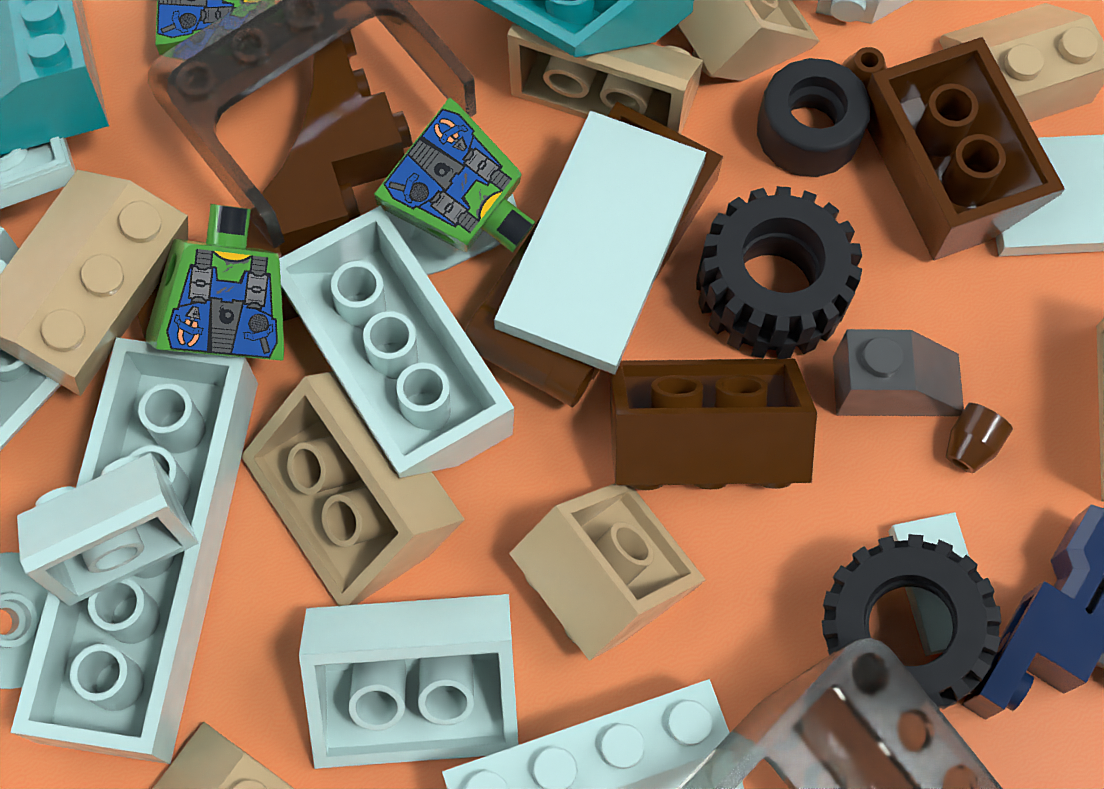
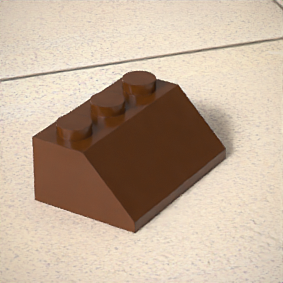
[866,37,1065,261]
[609,359,817,490]

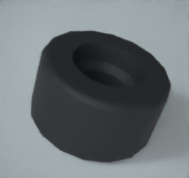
[757,58,870,177]

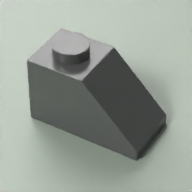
[833,329,964,416]

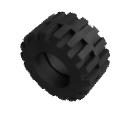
[696,186,862,359]
[822,534,1002,714]

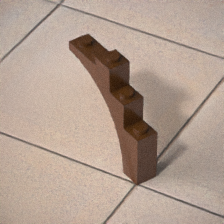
[137,0,413,339]

